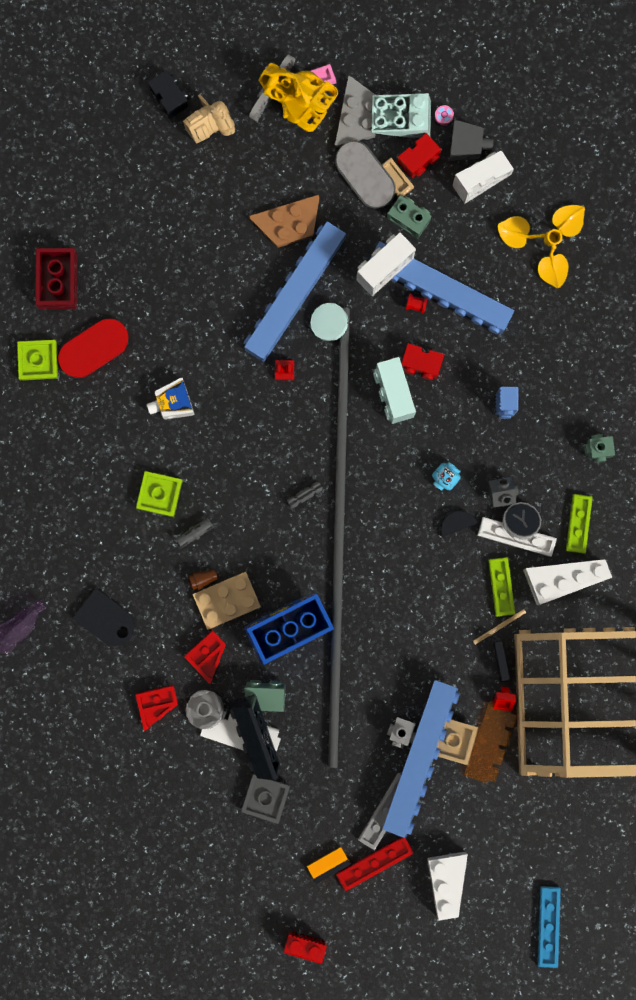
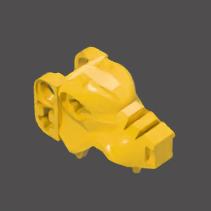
[259,63,338,132]

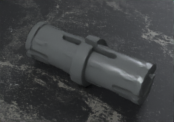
[175,517,214,548]

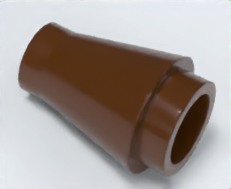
[188,569,218,590]

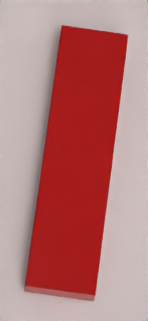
[336,837,414,892]

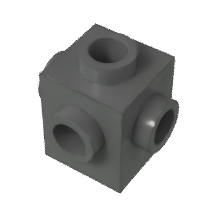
[488,477,519,508]

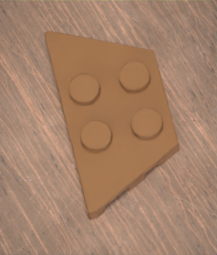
[250,195,319,248]

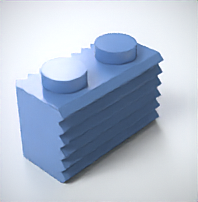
[495,387,518,419]

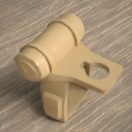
[183,94,235,143]

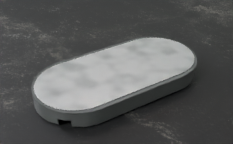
[335,141,396,209]

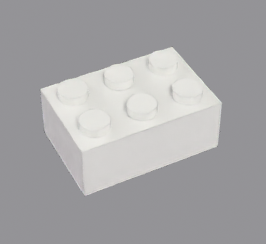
[357,233,416,296]

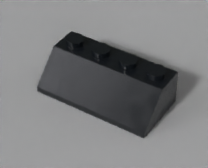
[230,694,281,781]

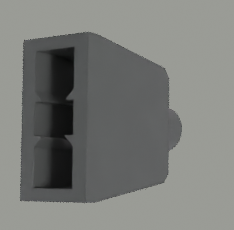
[449,120,494,161]

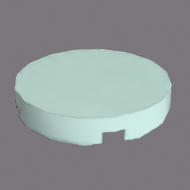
[310,303,348,341]

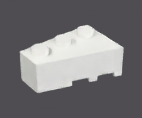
[427,852,468,920]

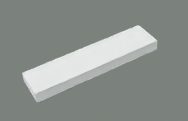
[477,517,557,557]

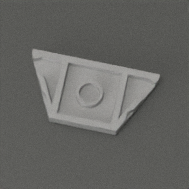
[335,76,375,148]

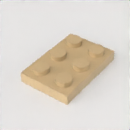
[193,572,261,630]

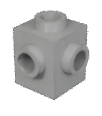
[387,717,416,749]

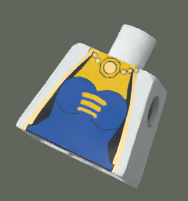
[147,378,195,419]

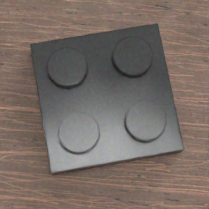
[241,774,290,824]

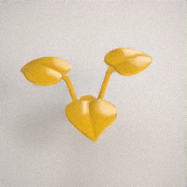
[498,205,585,288]

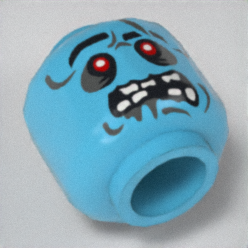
[432,462,461,491]

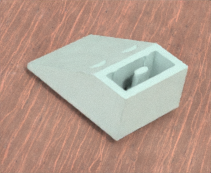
[372,93,431,138]

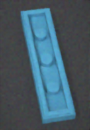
[538,886,561,968]

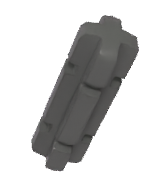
[287,482,323,508]

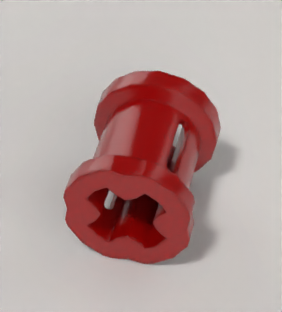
[405,293,428,314]

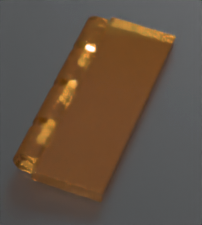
[464,702,517,783]

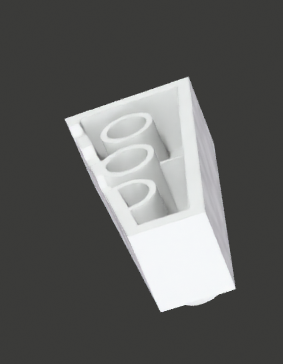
[523,559,612,605]

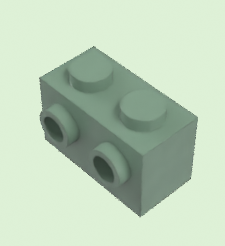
[387,195,432,239]
[245,680,285,712]

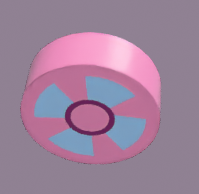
[435,105,454,126]

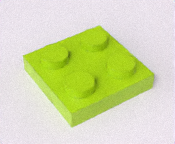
[17,340,58,380]
[136,471,183,517]

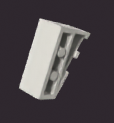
[452,151,514,204]

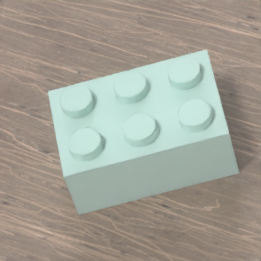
[373,357,416,424]

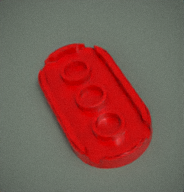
[58,319,129,378]

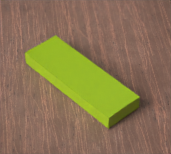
[566,494,593,554]
[488,557,515,617]

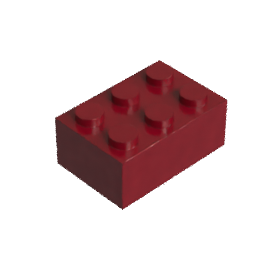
[35,248,78,310]

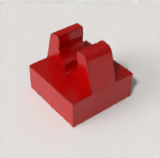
[275,360,294,380]
[492,687,516,712]

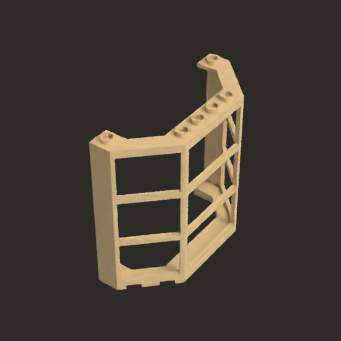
[514,627,636,778]

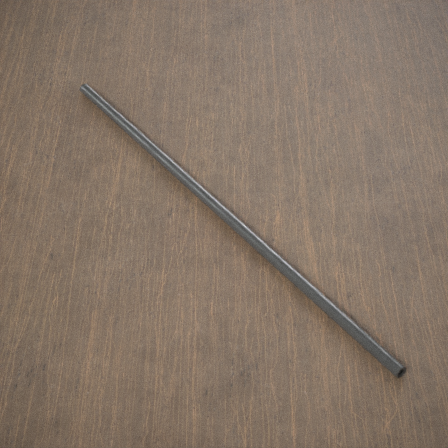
[328,308,350,768]

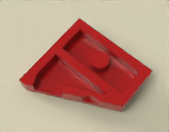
[184,630,226,684]
[136,685,178,731]

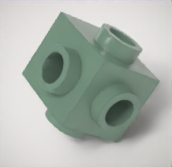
[584,434,615,463]

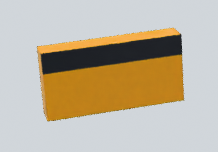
[307,847,351,884]

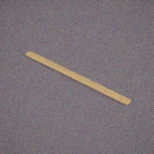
[473,609,526,645]

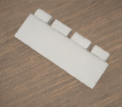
[200,711,281,752]

